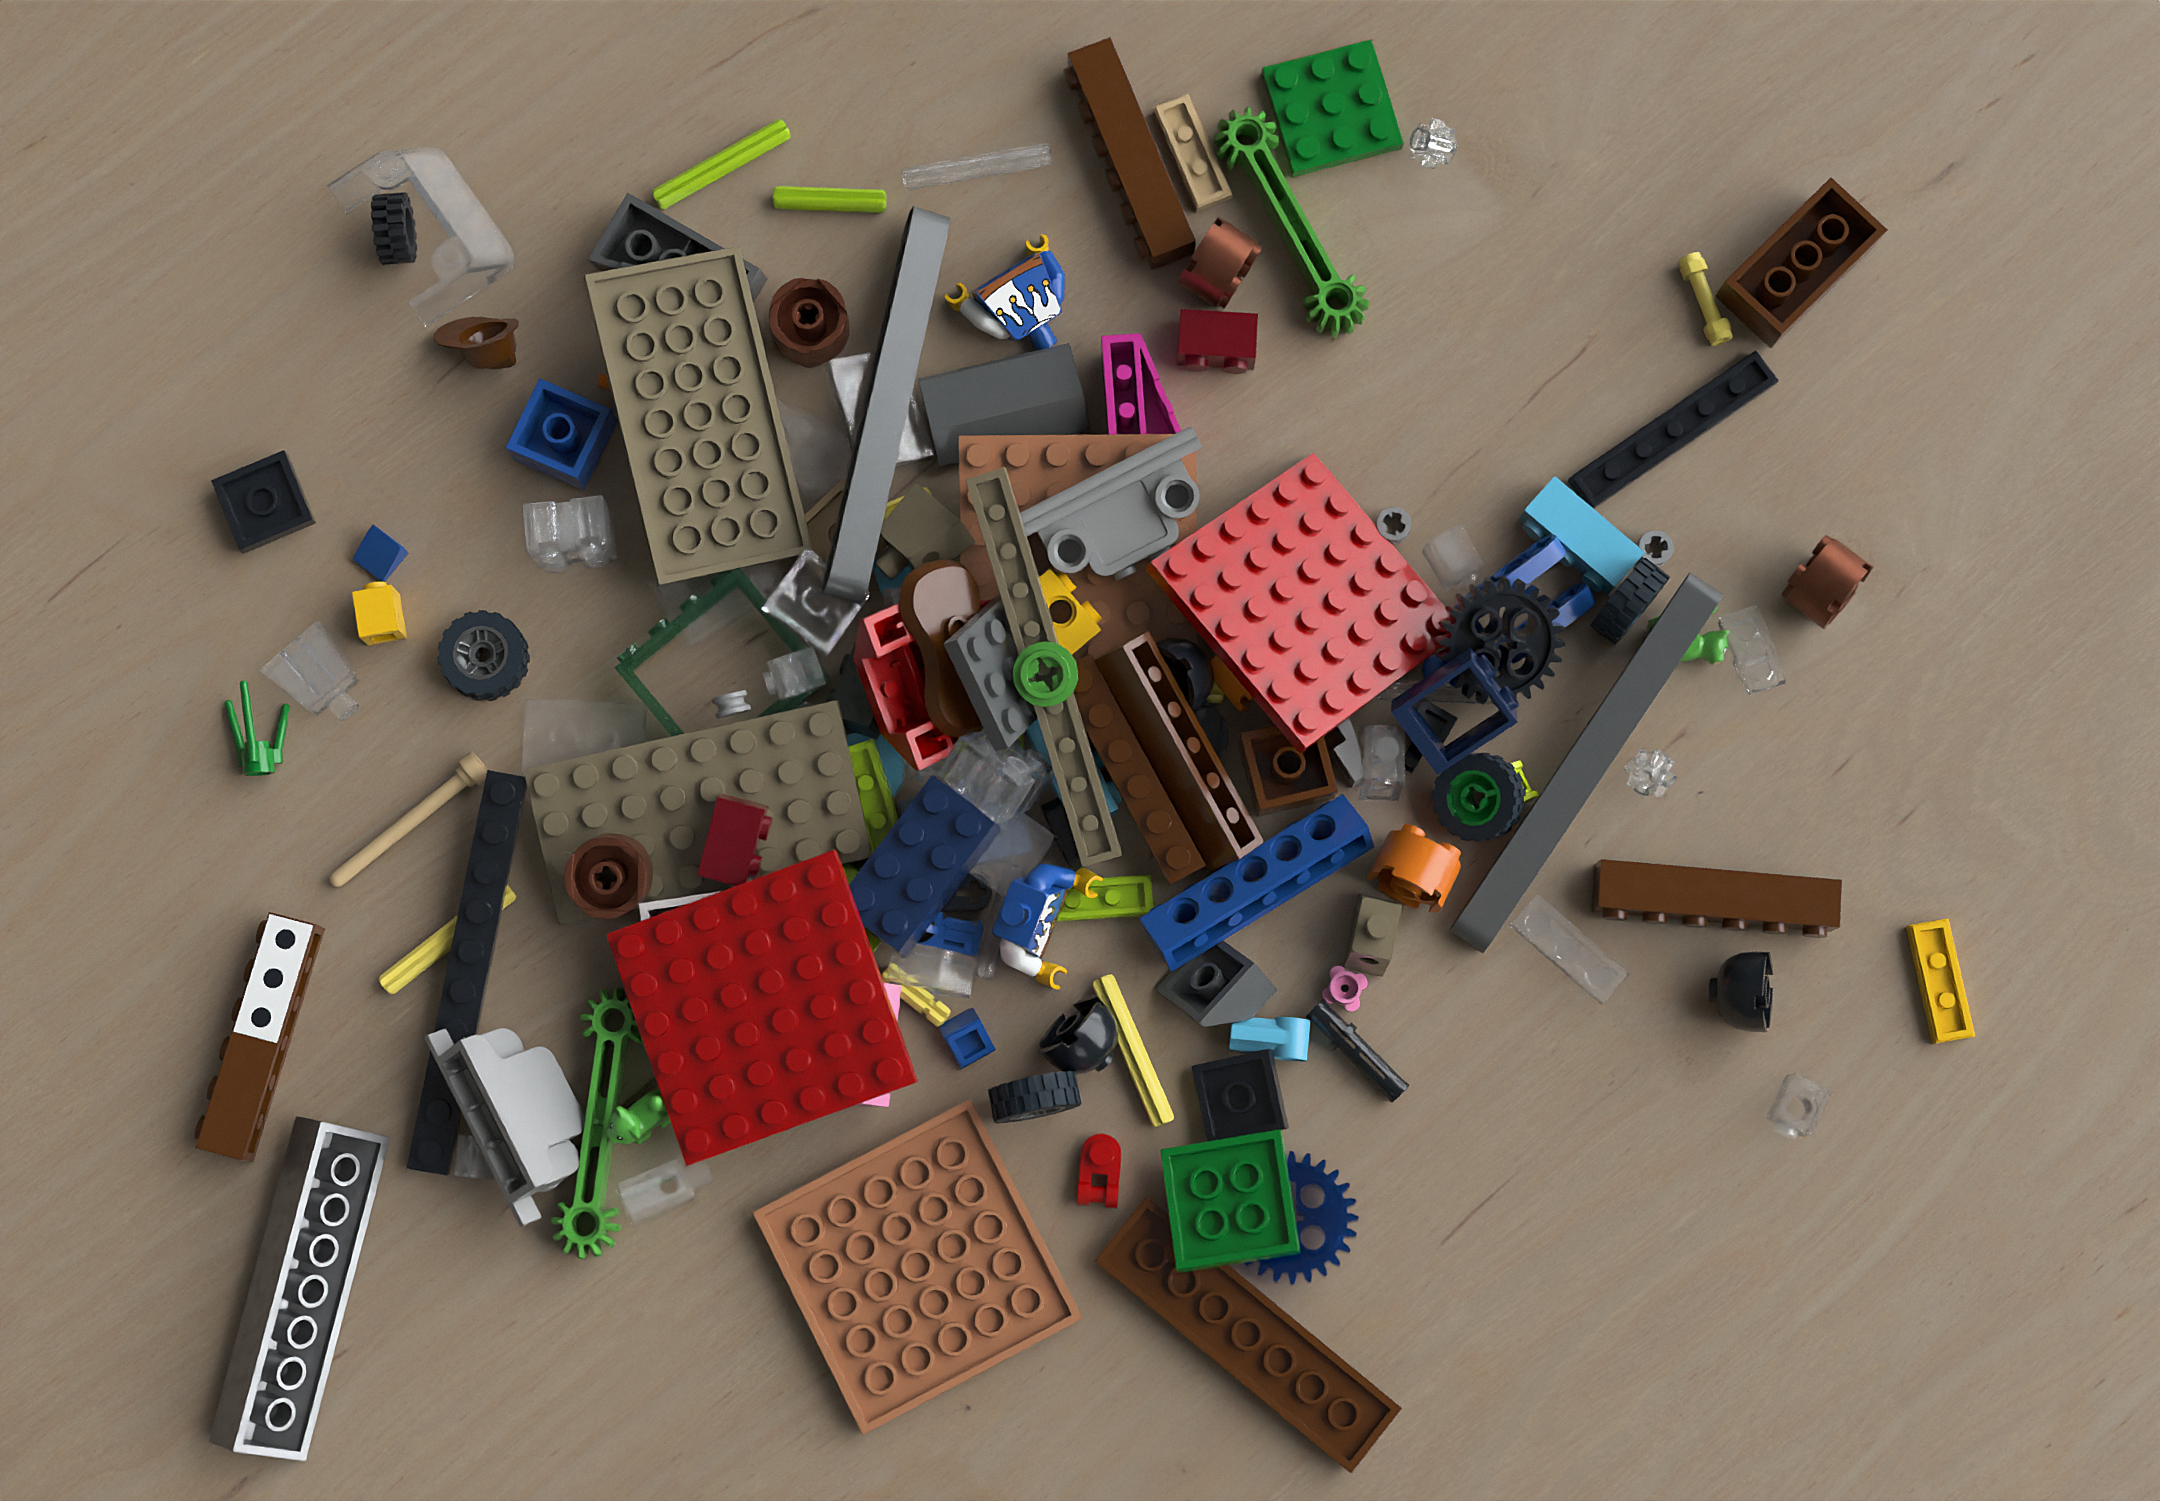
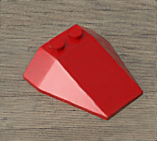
[853,599,992,771]

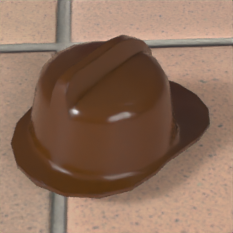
[434,317,519,369]

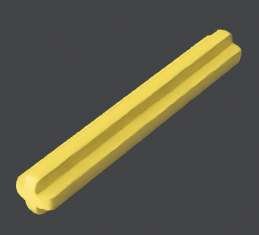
[378,885,516,994]
[1092,974,1174,1127]

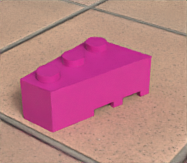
[1101,333,1181,435]

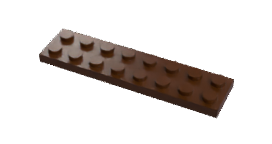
[1095,1197,1402,1473]

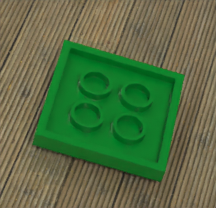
[1261,39,1404,177]
[1160,1129,1301,1273]

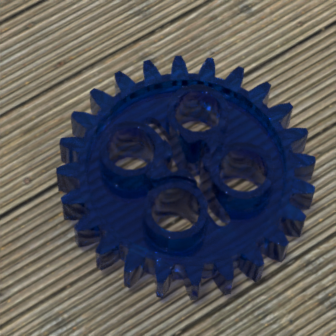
[1244,1151,1359,1286]

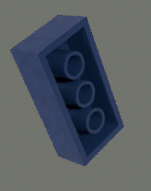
[849,775,1001,958]

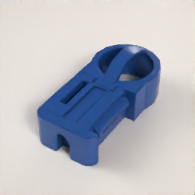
[914,913,984,957]

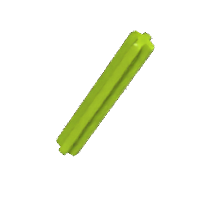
[652,119,791,209]

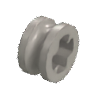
[1376,506,1412,544]
[1637,530,1674,567]
[711,690,751,719]

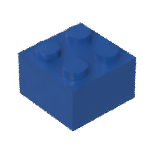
[506,378,617,491]

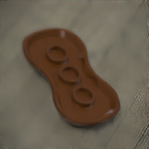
[899,560,985,737]

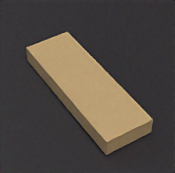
[1153,94,1232,213]

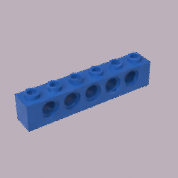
[1139,794,1375,972]

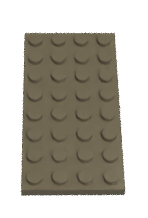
[583,246,813,587]
[523,700,873,925]

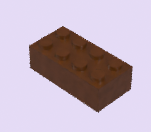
[1715,177,1888,348]

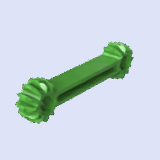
[1213,106,1369,338]
[551,987,643,1259]

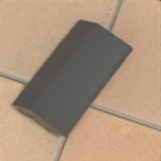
[918,343,1090,466]

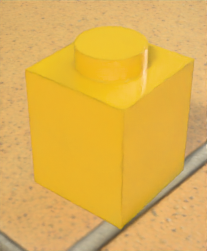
[352,582,407,646]

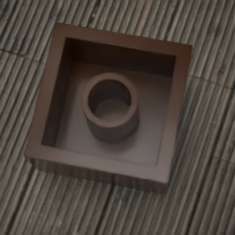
[1238,725,1338,817]

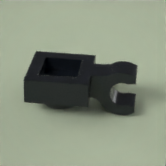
[1398,698,1458,774]

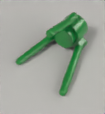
[224,680,290,776]

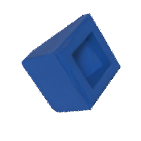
[353,524,408,582]
[938,1008,996,1069]

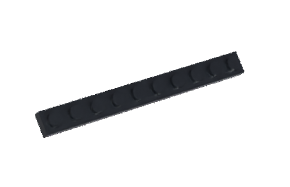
[407,770,527,1176]

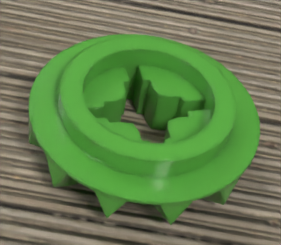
[1013,642,1079,707]

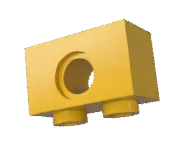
[1039,569,1102,655]

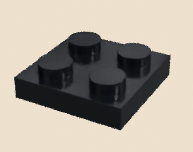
[211,450,316,554]
[1191,1049,1289,1141]

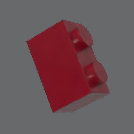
[1177,309,1258,374]
[697,793,773,886]

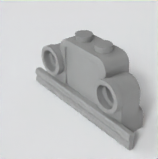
[1020,426,1202,581]
[424,1028,586,1227]

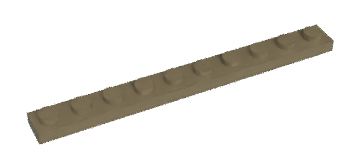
[966,467,1122,867]

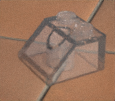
[761,547,870,657]

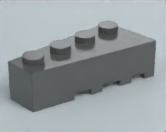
[588,193,767,303]

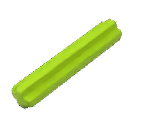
[773,186,887,213]

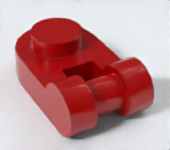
[1077,1133,1122,1209]

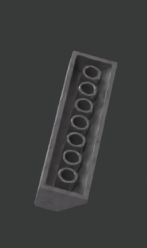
[209,1116,390,1461]

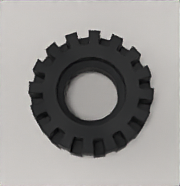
[370,192,417,265]

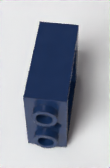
[1391,648,1519,775]

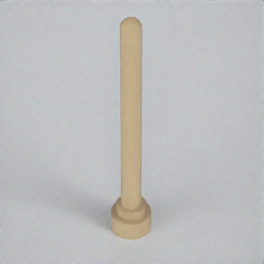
[329,751,488,887]

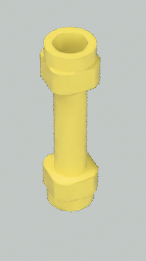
[1678,252,1733,346]

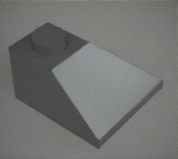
[1156,941,1277,1027]

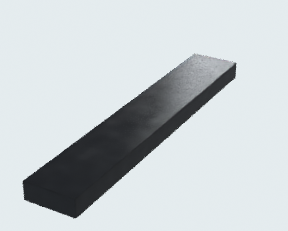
[1567,350,1779,509]

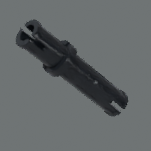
[1306,999,1409,1103]

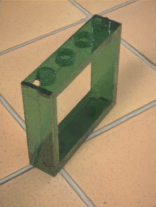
[614,567,830,736]

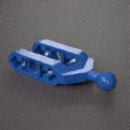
[1421,534,1597,678]

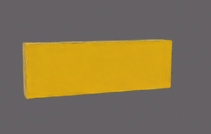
[1906,918,1975,1044]

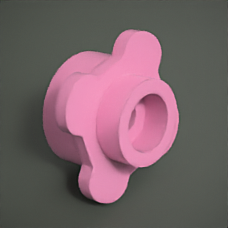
[1322,966,1368,1012]

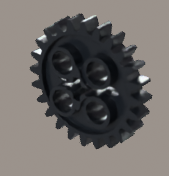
[1435,576,1566,707]

